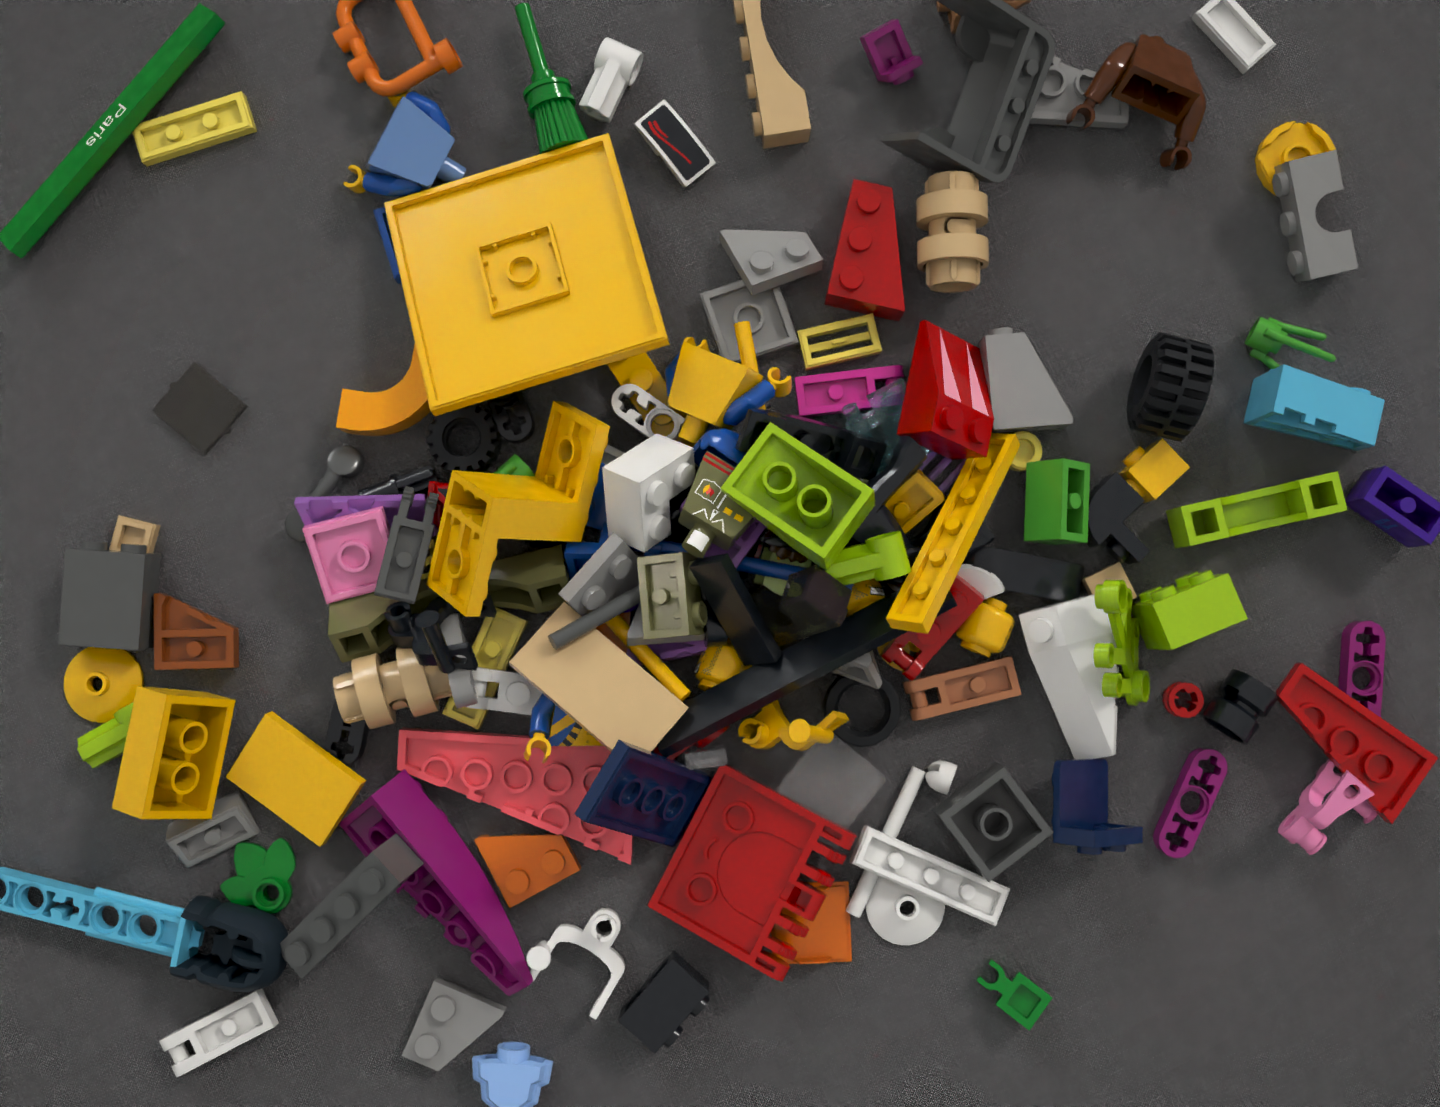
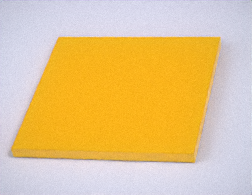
[384,133,670,416]

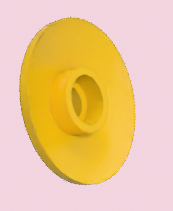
[63,647,144,723]

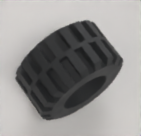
[1127,332,1214,442]

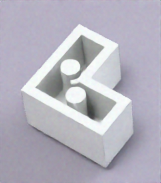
[602,433,696,553]

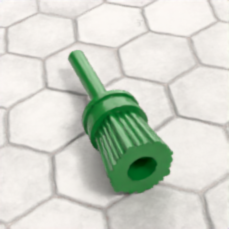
[515,3,588,154]

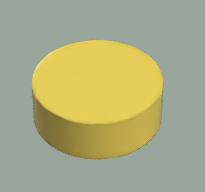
[1010,431,1042,472]

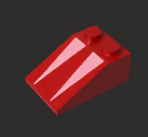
[896,320,994,460]

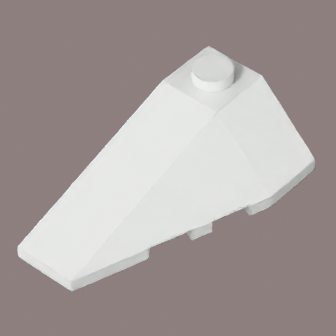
[1018,594,1119,759]

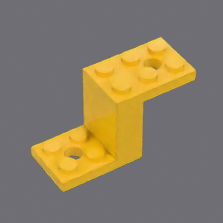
[426,401,610,617]

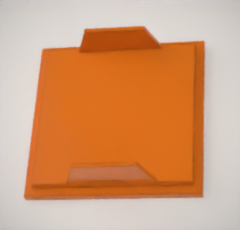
[771,881,852,964]

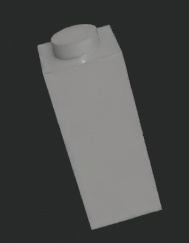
[978,327,1073,434]

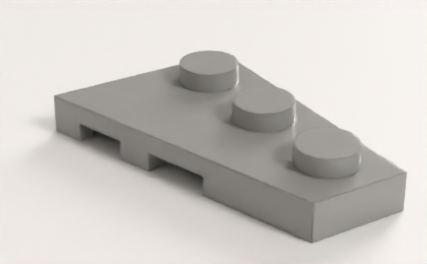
[1029,56,1129,129]

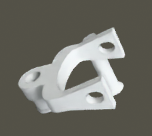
[526,908,625,1020]

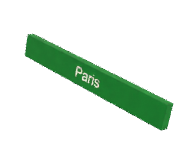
[0,3,225,258]

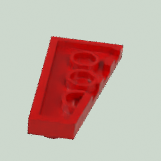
[1275,663,1438,824]

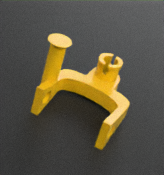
[738,700,849,751]

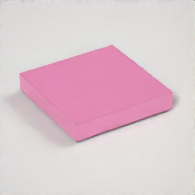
[302,506,390,604]

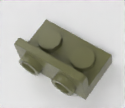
[637,552,708,640]

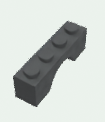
[280,833,424,979]

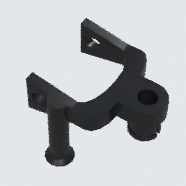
[384,590,497,673]

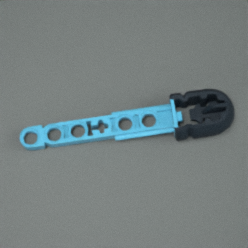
[0,867,288,992]

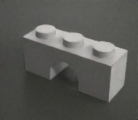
[1272,150,1358,282]

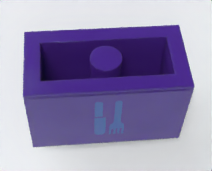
[1345,465,1440,548]

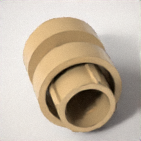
[916,171,989,293]
[333,647,452,729]

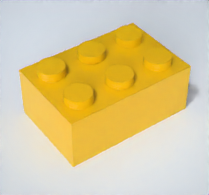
[112,686,236,819]

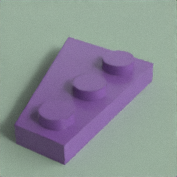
[294,494,439,536]

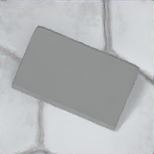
[165,790,259,869]

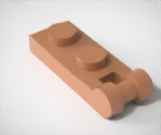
[902,656,1022,721]

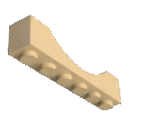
[733,0,811,149]

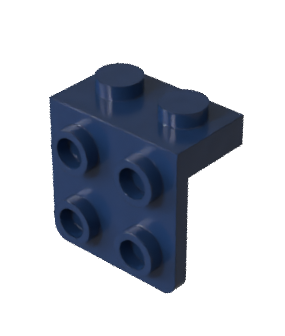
[1051,759,1143,855]

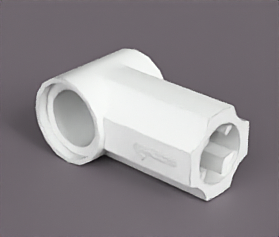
[579,37,644,123]

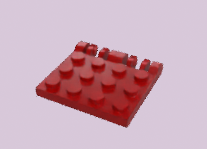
[647,763,857,982]

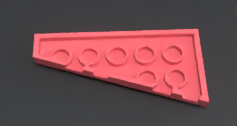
[397,727,634,865]

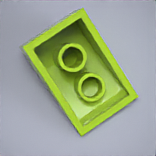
[720,422,875,571]

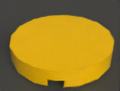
[1255,121,1336,196]

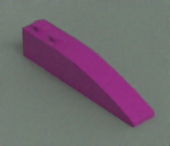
[339,769,533,996]

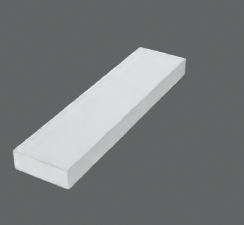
[849,825,1010,926]

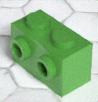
[1024,458,1090,545]

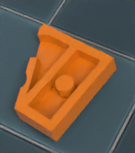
[474,833,582,908]

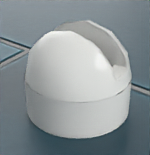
[925,760,958,795]

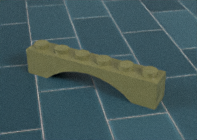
[328,544,570,663]

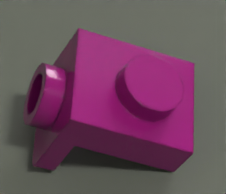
[860,19,923,85]

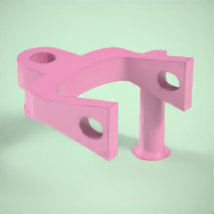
[1278,759,1378,855]

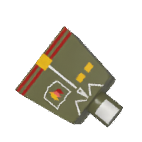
[678,451,756,558]

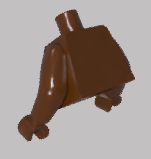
[1066,34,1206,170]

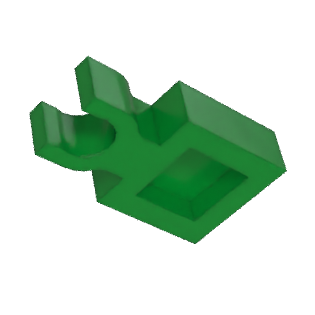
[976,959,1053,1031]

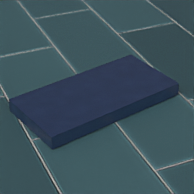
[575,740,713,847]

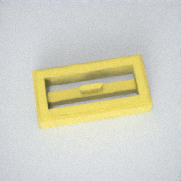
[796,313,882,371]

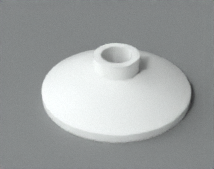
[865,876,945,945]

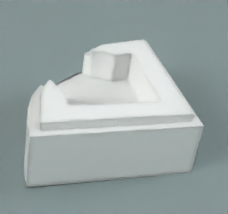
[958,564,1005,599]

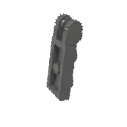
[374,486,439,605]

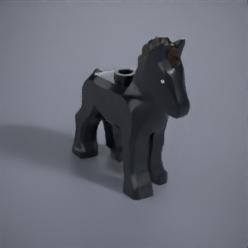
[758,435,995,592]

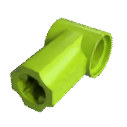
[825,531,912,589]
[77,702,134,769]

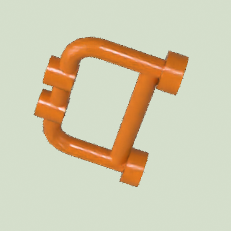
[332,0,463,97]

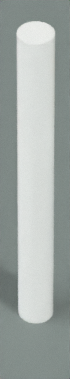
[846,766,927,918]

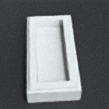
[1191,0,1276,74]

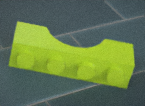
[1166,471,1347,549]

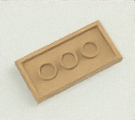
[509,602,689,752]

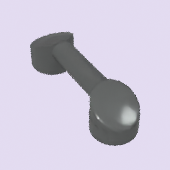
[285,446,365,543]

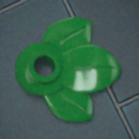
[220,838,296,913]

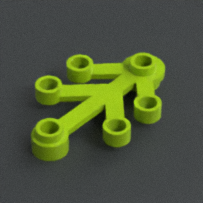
[1093,580,1150,706]

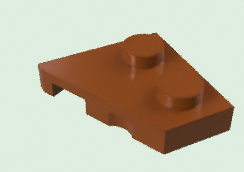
[154,593,239,670]

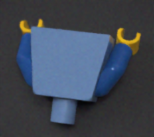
[343,89,467,197]

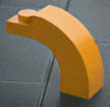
[336,344,430,436]

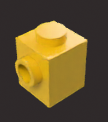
[1119,438,1190,503]

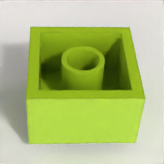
[1131,569,1248,650]

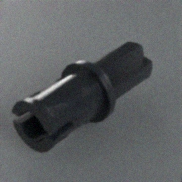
[358,465,439,496]

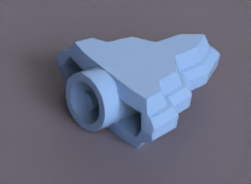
[472,1041,553,1107]

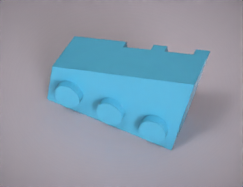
[1243,364,1385,451]

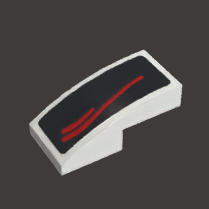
[633,99,716,187]

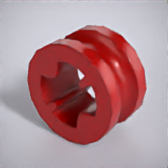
[1162,682,1204,718]

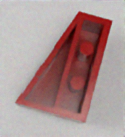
[824,179,905,322]

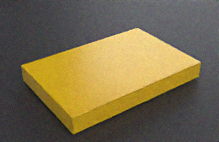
[226,711,367,847]

